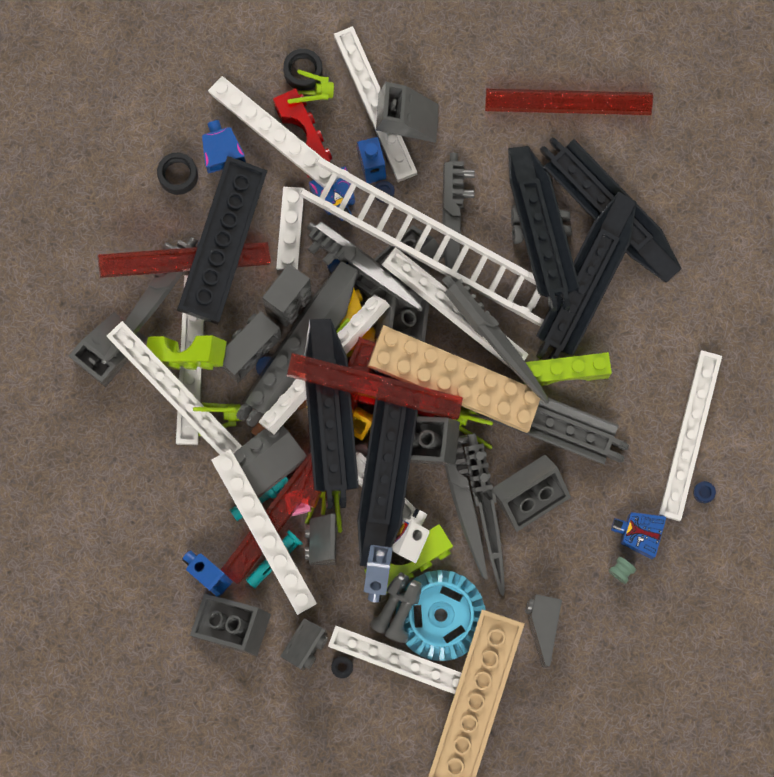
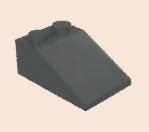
[375,274,429,342]
[305,514,337,565]
[190,594,271,656]
[525,594,562,668]

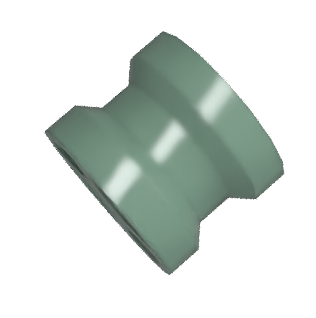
[608,557,636,584]

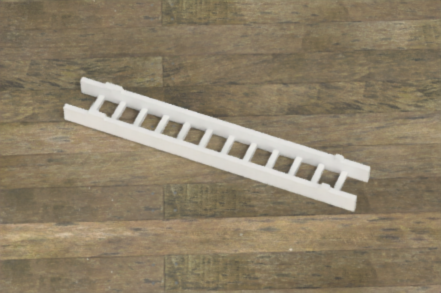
[299,157,544,327]

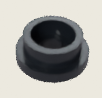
[331,656,353,679]

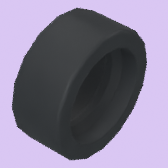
[283,49,323,91]
[157,152,198,195]

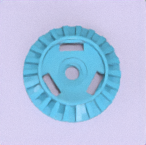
[396,570,486,661]

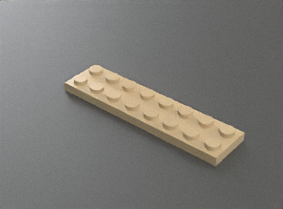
[367,326,540,433]
[429,609,525,777]

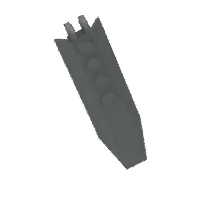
[236,261,358,427]
[471,398,629,465]

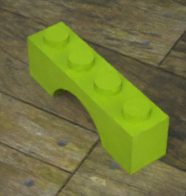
[146,335,227,370]
[523,352,612,386]
[364,524,453,594]

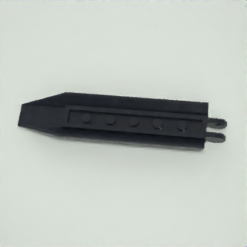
[540,137,682,283]
[508,146,580,312]
[536,192,637,359]
[303,319,359,509]
[357,376,420,567]

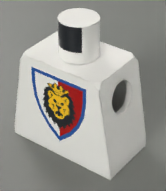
[391,508,429,563]

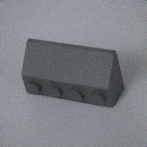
[354,225,445,299]

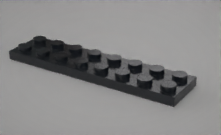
[177,156,268,325]

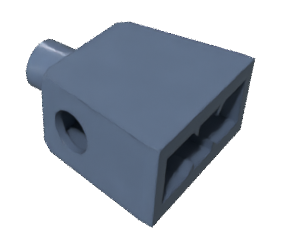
[364,545,393,602]

